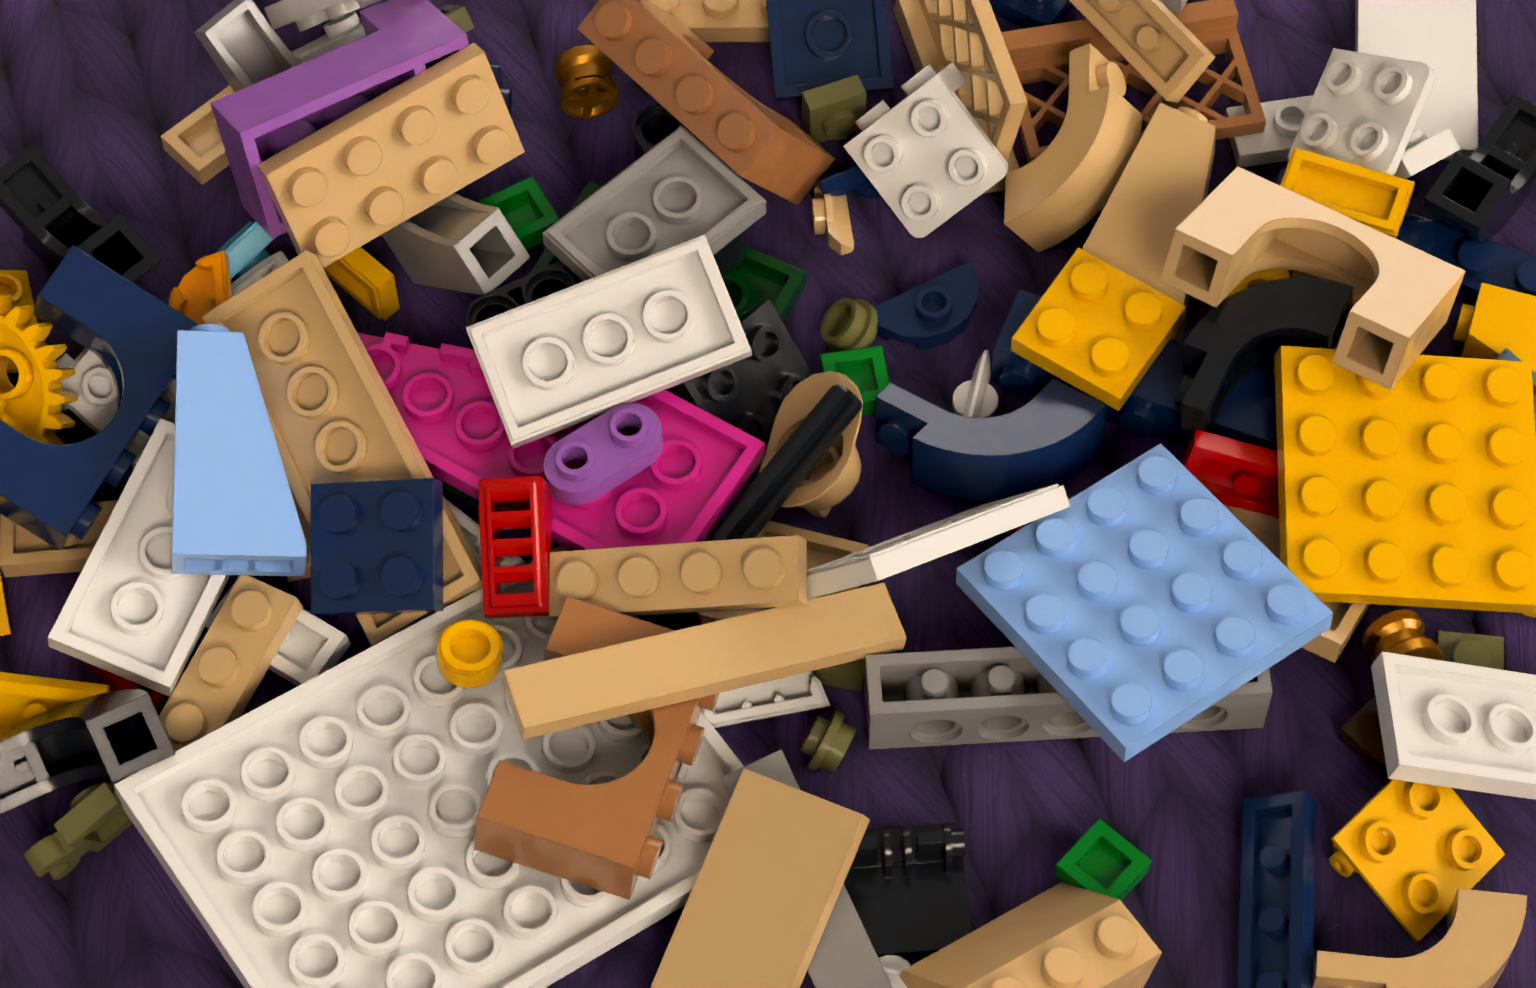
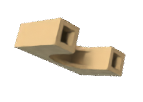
[1160,166,1466,390]

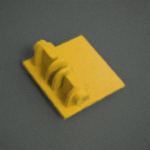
[1329,779,1505,943]

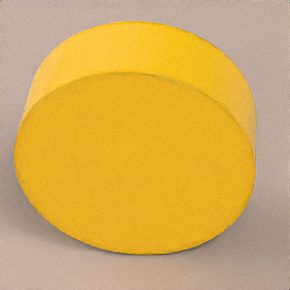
[436,619,503,688]

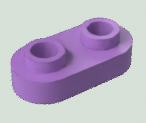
[543,403,663,505]

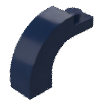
[876,379,1106,501]

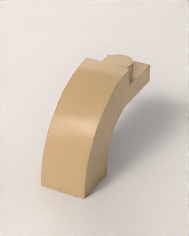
[1004,43,1143,253]
[1312,888,1527,988]

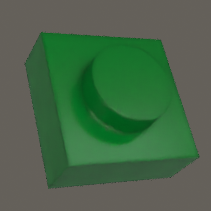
[478,176,560,250]
[820,345,890,415]
[1054,819,1152,901]

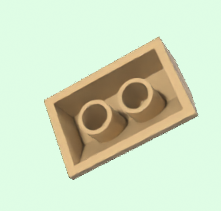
[900,882,1162,988]

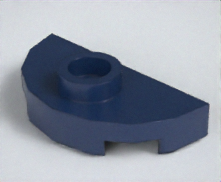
[874,261,979,349]

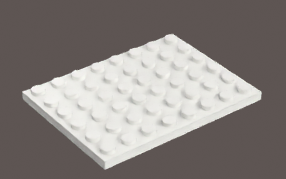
[114,546,744,988]

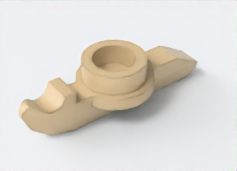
[811,180,854,255]

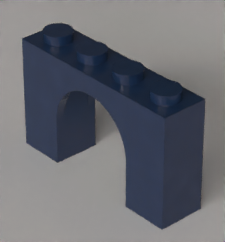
[0,245,199,551]

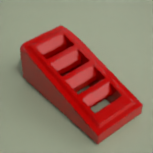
[479,476,552,619]

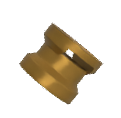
[554,45,619,119]
[1361,609,1444,663]

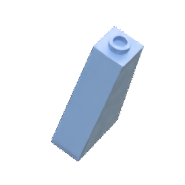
[172,324,307,577]

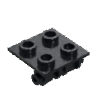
[669,298,813,451]
[844,822,972,957]

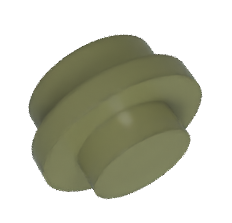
[820,298,878,353]
[800,710,857,775]

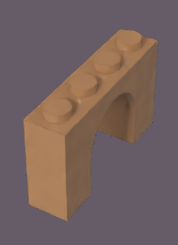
[577,0,835,205]
[474,596,720,900]

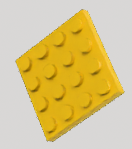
[1274,346,1536,614]

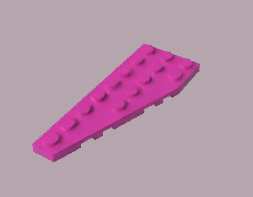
[358,332,766,551]

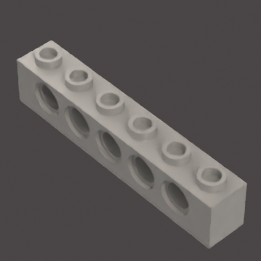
[864,647,1273,750]

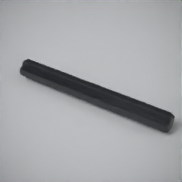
[639,384,862,631]

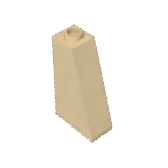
[1082,103,1216,343]

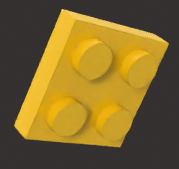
[1011,247,1186,411]

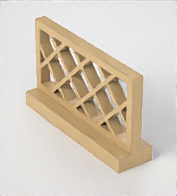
[893,0,1028,193]

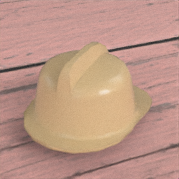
[758,371,863,518]

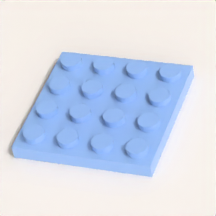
[956,443,1333,762]

